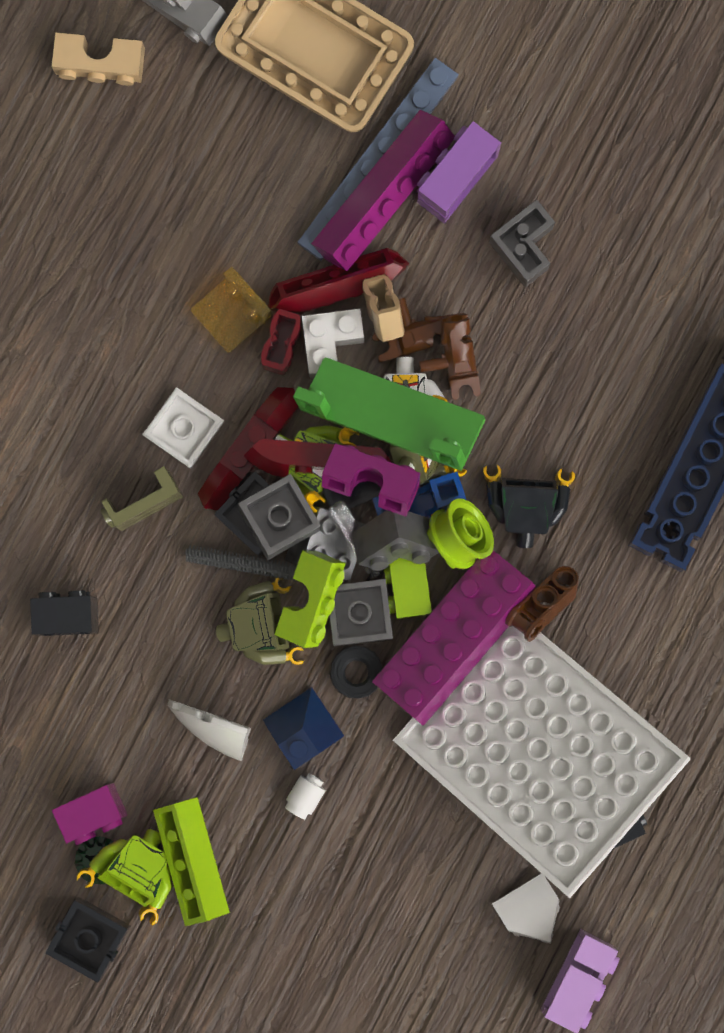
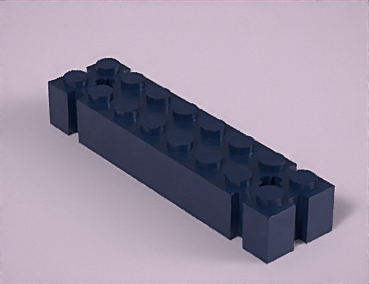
[628,354,724,572]

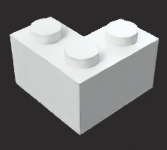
[302,309,364,379]

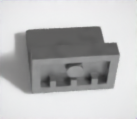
[285,506,365,580]

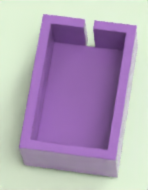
[416,121,501,224]

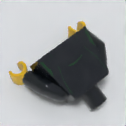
[483,465,575,548]

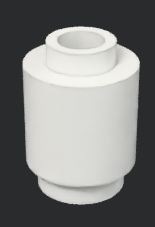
[285,773,326,820]

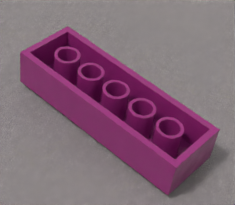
[372,550,536,726]

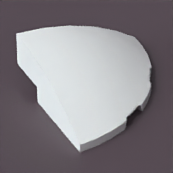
[167,699,251,761]

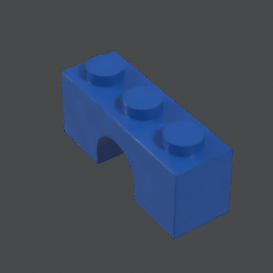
[372,471,466,518]

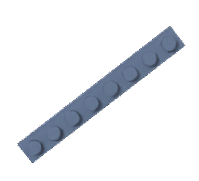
[297,58,459,261]

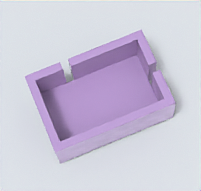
[541,929,620,1033]

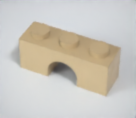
[52,32,145,86]

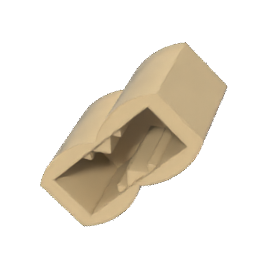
[363,274,405,342]

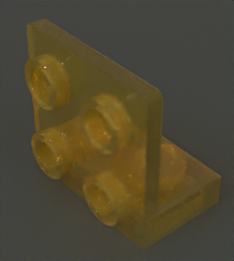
[191,266,272,353]

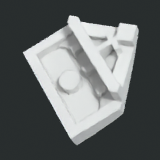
[492,873,560,944]

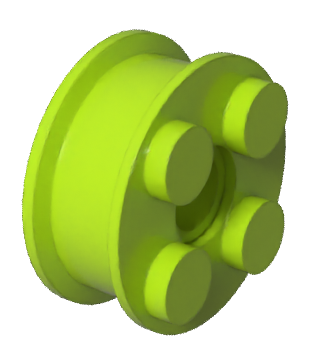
[427,498,494,569]

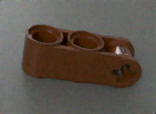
[505,566,579,642]

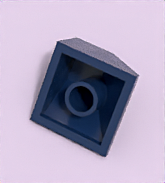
[263,687,344,770]

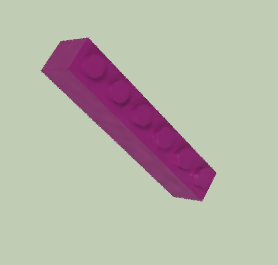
[311,110,455,271]

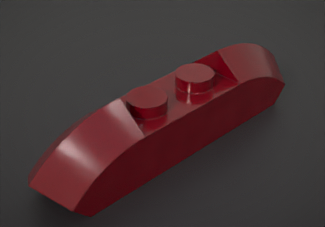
[267,248,409,313]
[198,387,299,510]
[244,439,392,482]

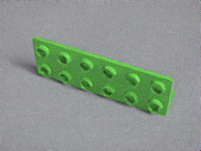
[293,358,486,471]

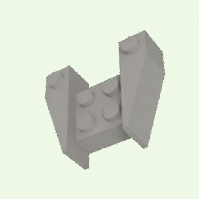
[142,0,228,46]

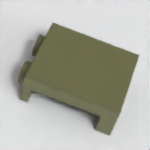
[100,466,183,531]

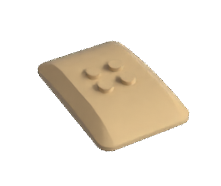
[215,0,414,132]

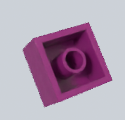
[52,783,128,845]

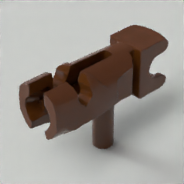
[371,298,448,363]
[419,313,481,400]

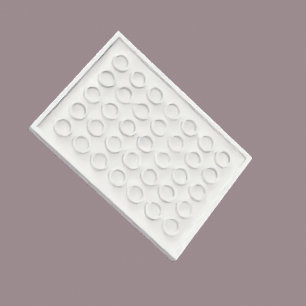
[393,626,691,898]

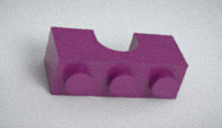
[322,443,421,517]

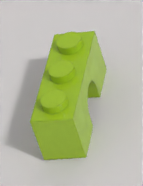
[274,550,346,648]

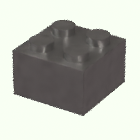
[238,474,321,560]
[330,579,393,646]

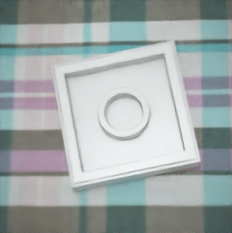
[142,387,225,469]

